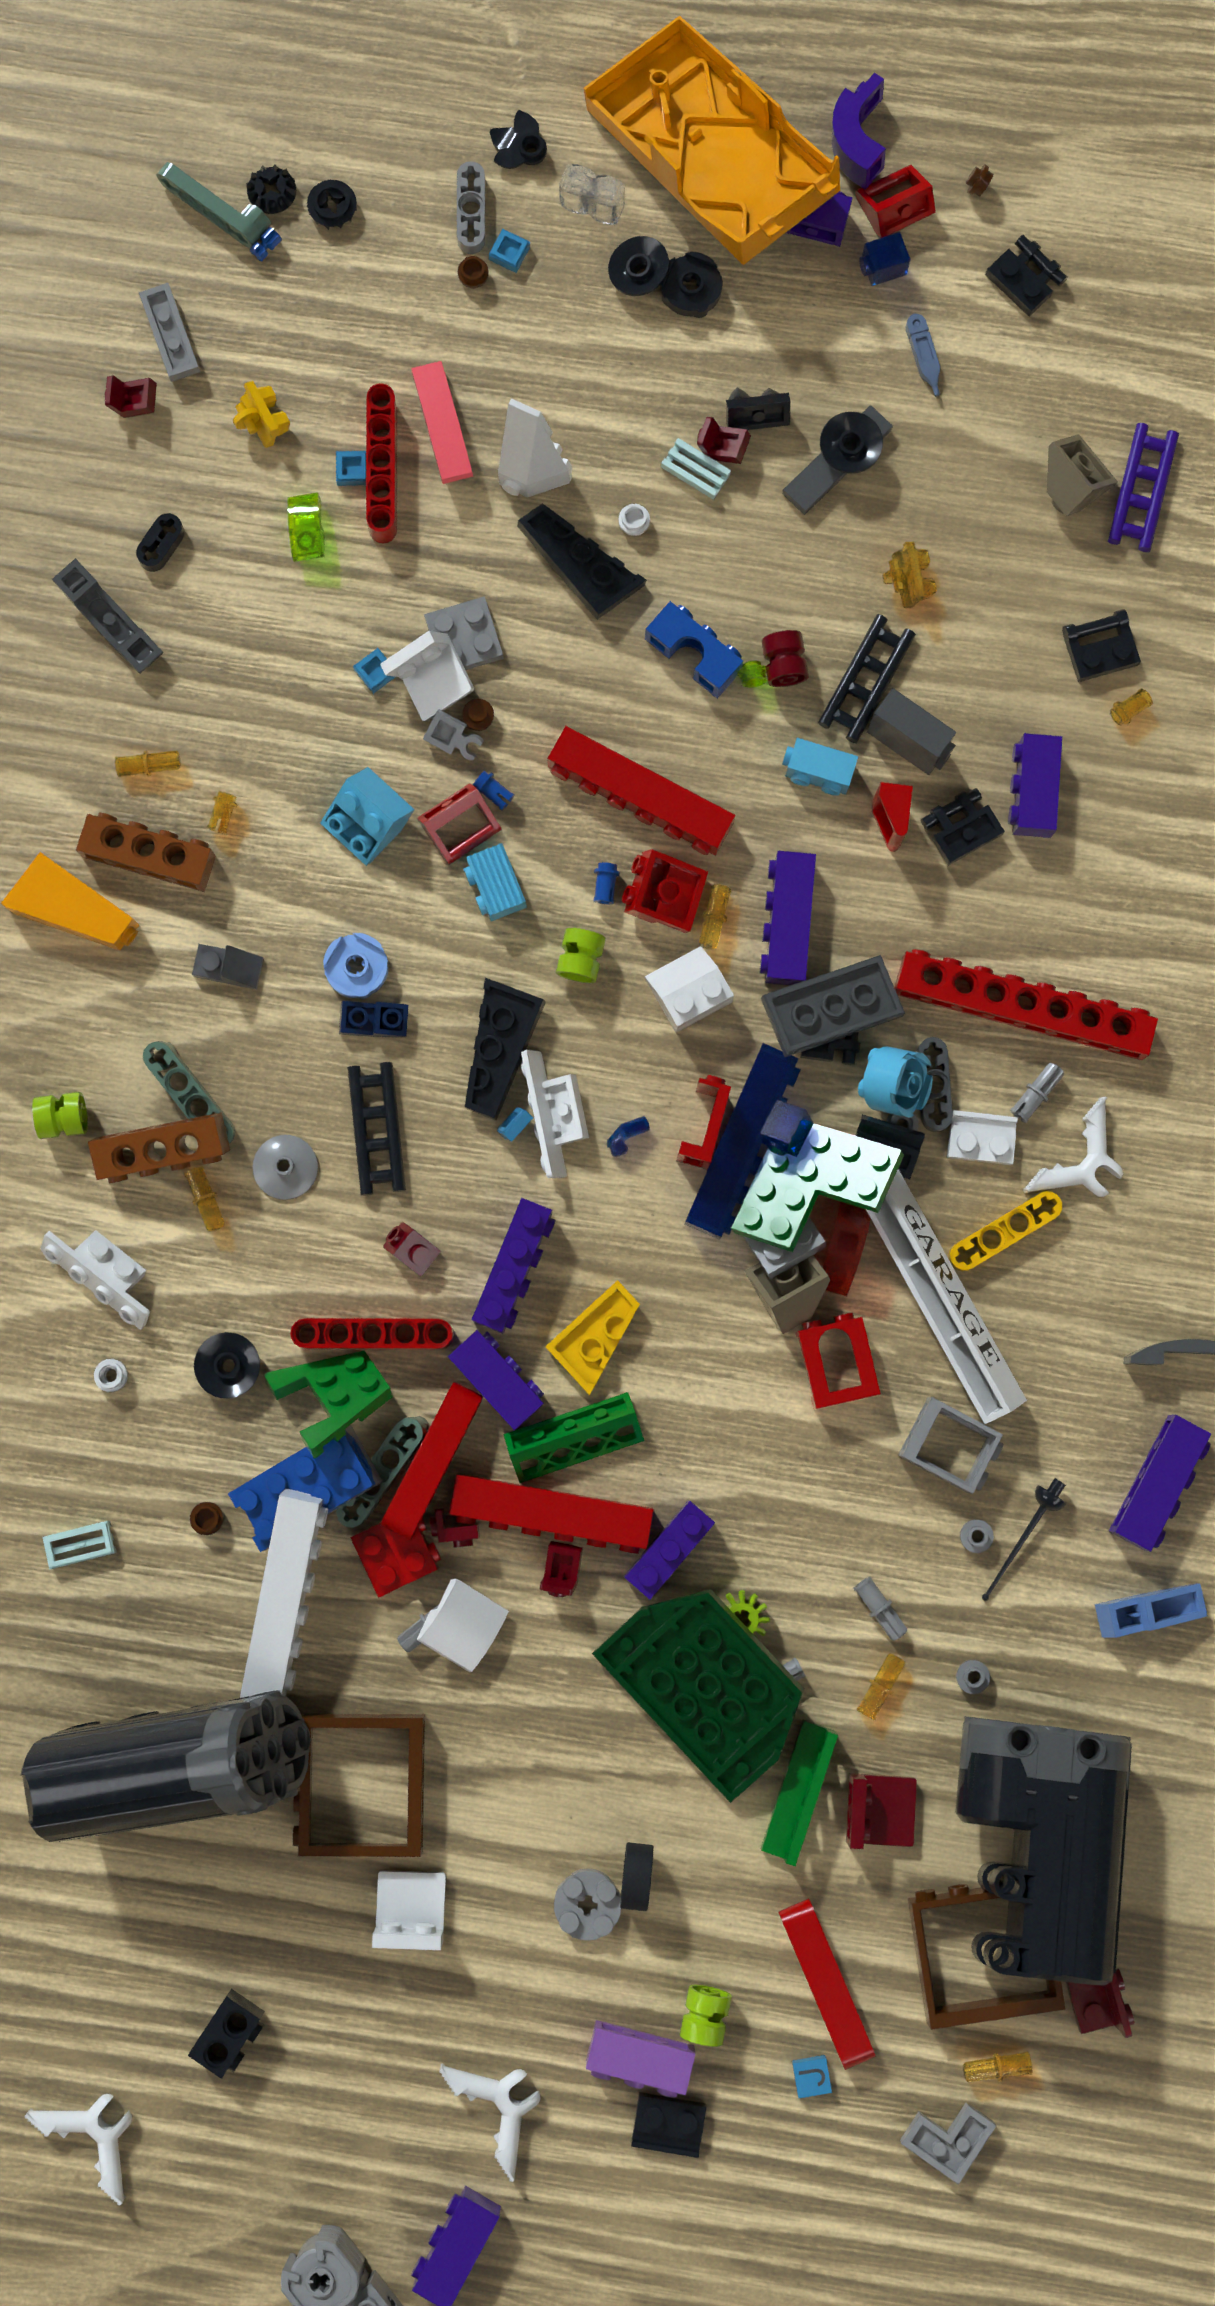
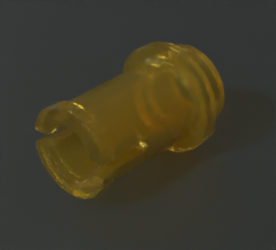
[1110,688,1153,725]
[206,791,238,834]

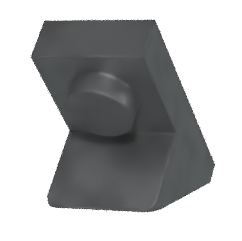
[192,944,264,989]

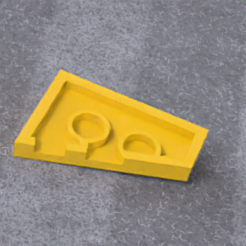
[545,1280,640,1396]

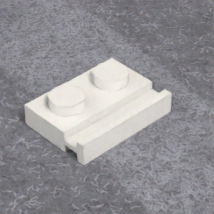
[947,1110,1018,1165]

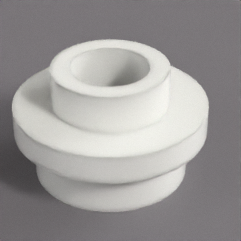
[94,1359,128,1392]

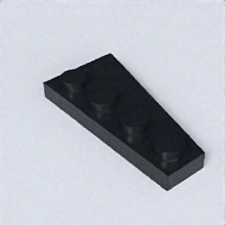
[517,503,647,620]
[465,978,546,1121]

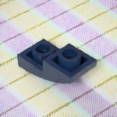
[339,1001,409,1037]

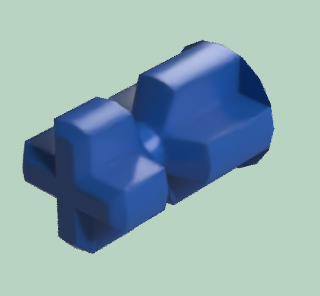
[250,227,282,261]

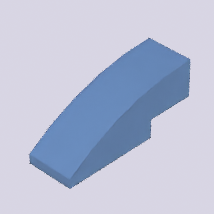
[1095,1583,1208,1638]

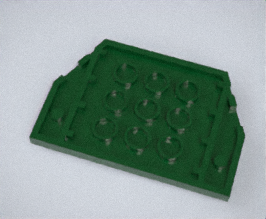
[592,1589,804,1803]

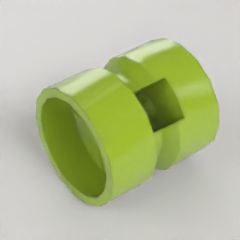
[556,928,606,983]
[32,1092,88,1139]
[680,1985,732,2047]

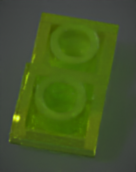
[288,492,325,562]

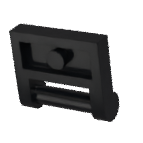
[1062,609,1141,682]

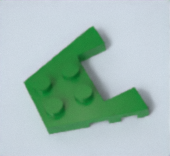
[263,1350,393,1458]

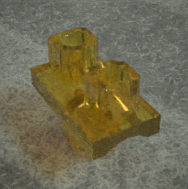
[882,542,937,609]

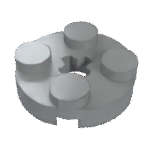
[554,1869,621,1941]

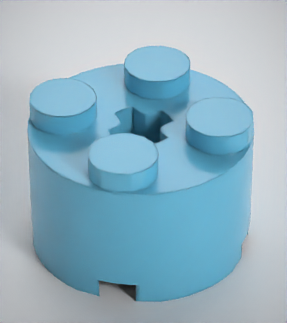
[858,1046,933,1118]

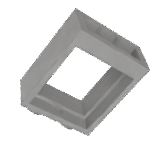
[898,1397,1004,1494]

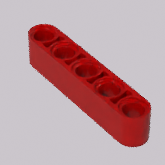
[366,383,397,544]
[290,1318,454,1350]
[381,1382,484,1540]
[778,1898,876,2070]

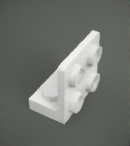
[380,631,474,721]
[372,1870,446,1950]

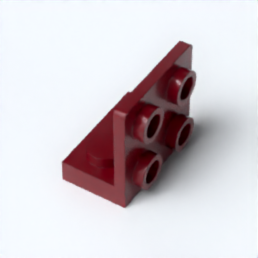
[846,1773,917,1849]
[1066,1969,1135,2038]

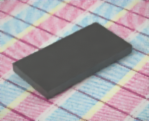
[761,955,905,1057]

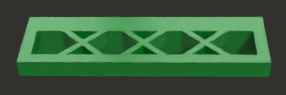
[503,1392,645,1483]
[760,1719,838,1866]

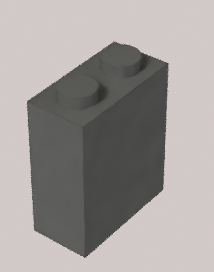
[867,688,956,775]

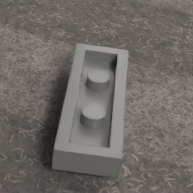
[139,283,200,382]

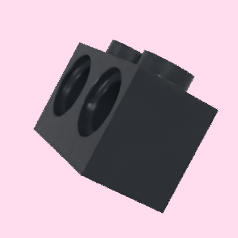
[188,1988,265,2079]

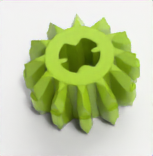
[725,1590,770,1636]

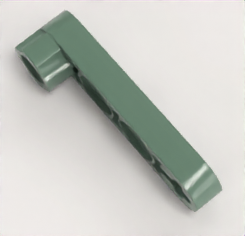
[156,162,271,248]
[143,1041,235,1144]
[336,1416,429,1527]

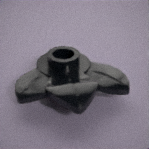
[490,110,547,169]

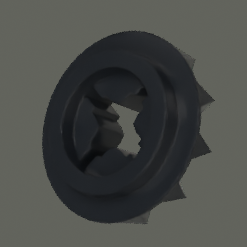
[246,164,296,214]
[307,180,357,230]

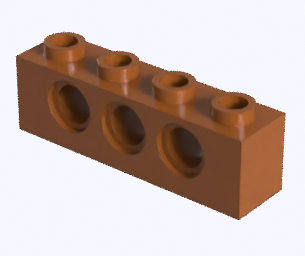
[76,812,216,892]
[88,1112,230,1183]

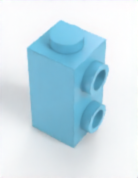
[782,738,858,796]

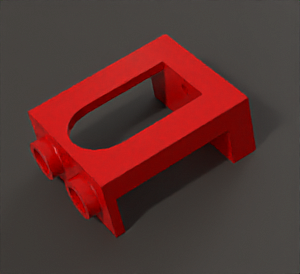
[676,1075,731,1170]
[795,1312,881,1409]

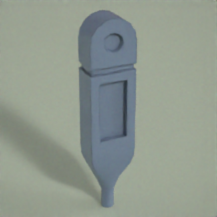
[906,314,940,397]

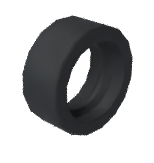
[620,1842,654,1911]

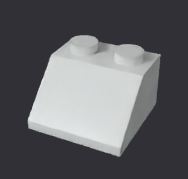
[645,946,734,1033]

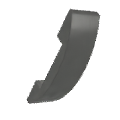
[52,558,163,674]
[1123,1339,1215,1365]

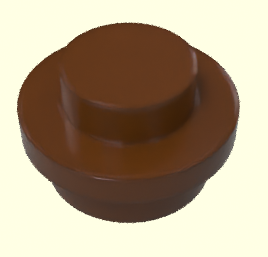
[966,164,994,197]
[457,256,489,288]
[462,699,494,731]
[190,1502,224,1535]

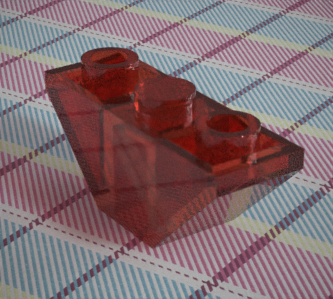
[821,1201,871,1297]

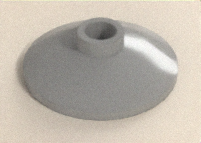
[253,1135,318,1200]

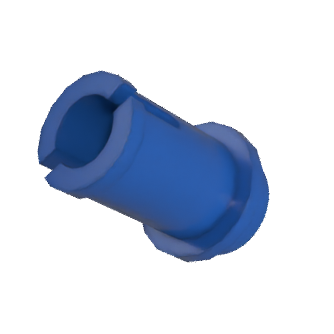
[473,771,515,811]
[593,862,620,905]

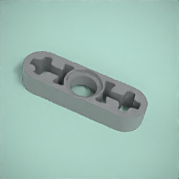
[457,161,485,254]

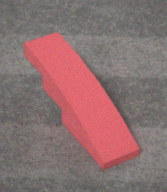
[411,361,473,484]

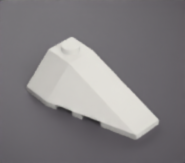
[498,398,572,498]

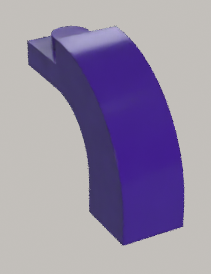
[832,72,886,190]

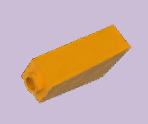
[1,852,139,951]

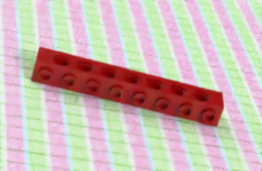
[894,949,1158,1060]

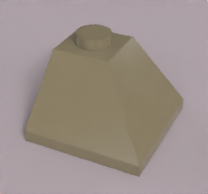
[1047,434,1118,516]
[745,1255,830,1334]

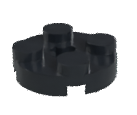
[660,252,723,318]

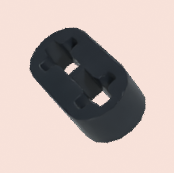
[136,513,184,572]

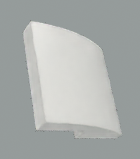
[417,1579,509,1672]

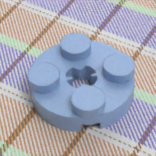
[323,933,389,999]

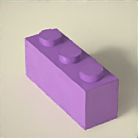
[586,2020,696,2097]

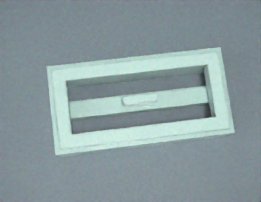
[661,438,731,500]
[42,1521,117,1570]

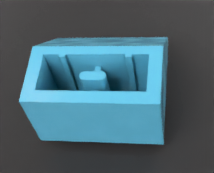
[320,767,415,866]

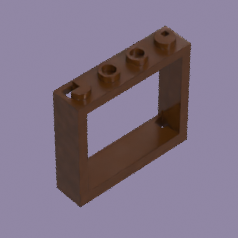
[293,1714,425,1857]
[908,1880,1066,2030]

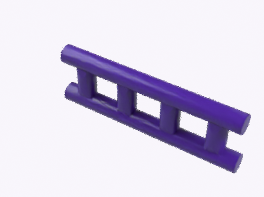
[1108,423,1179,552]

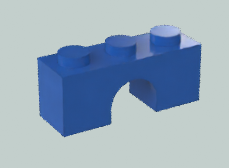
[645,601,743,699]

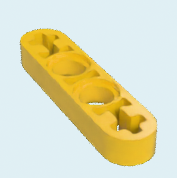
[948,1191,1062,1271]

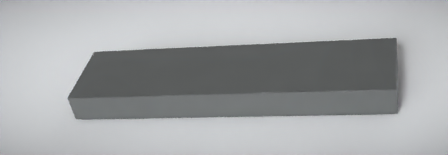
[782,405,893,515]

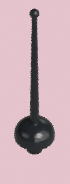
[982,1478,1066,1601]

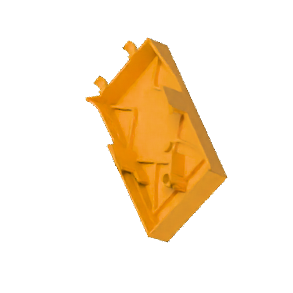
[583,15,840,265]

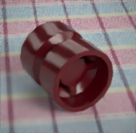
[761,630,809,687]

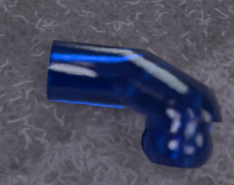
[607,1116,650,1157]

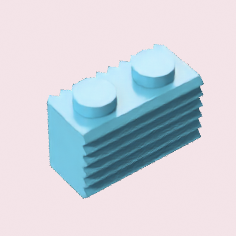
[463,843,527,921]

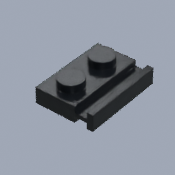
[855,1114,925,1180]
[631,2092,706,2158]

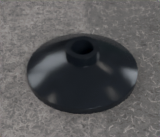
[608,236,670,296]
[820,412,883,474]
[194,1332,260,1399]

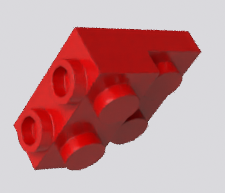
[622,849,708,933]
[350,1518,442,1598]

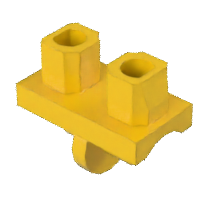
[233,381,290,448]

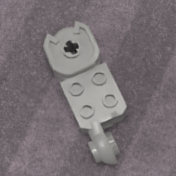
[281,2225,403,2306]

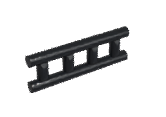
[818,614,916,743]
[347,1062,406,1196]

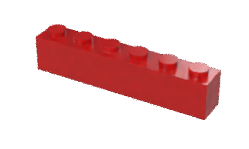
[547,726,736,856]
[449,1474,654,1554]

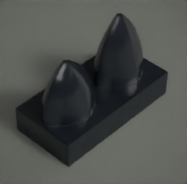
[726,387,791,430]

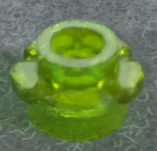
[737,661,767,688]

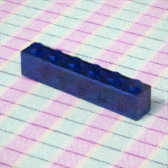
[684,1043,801,1240]

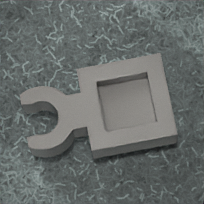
[423,709,484,760]

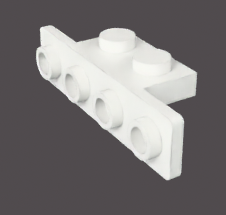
[521,1050,589,1178]
[40,1230,150,1330]

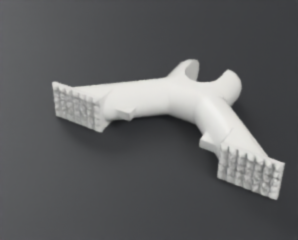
[1023,1096,1123,1197]
[439,2064,540,2182]
[25,2094,132,2205]

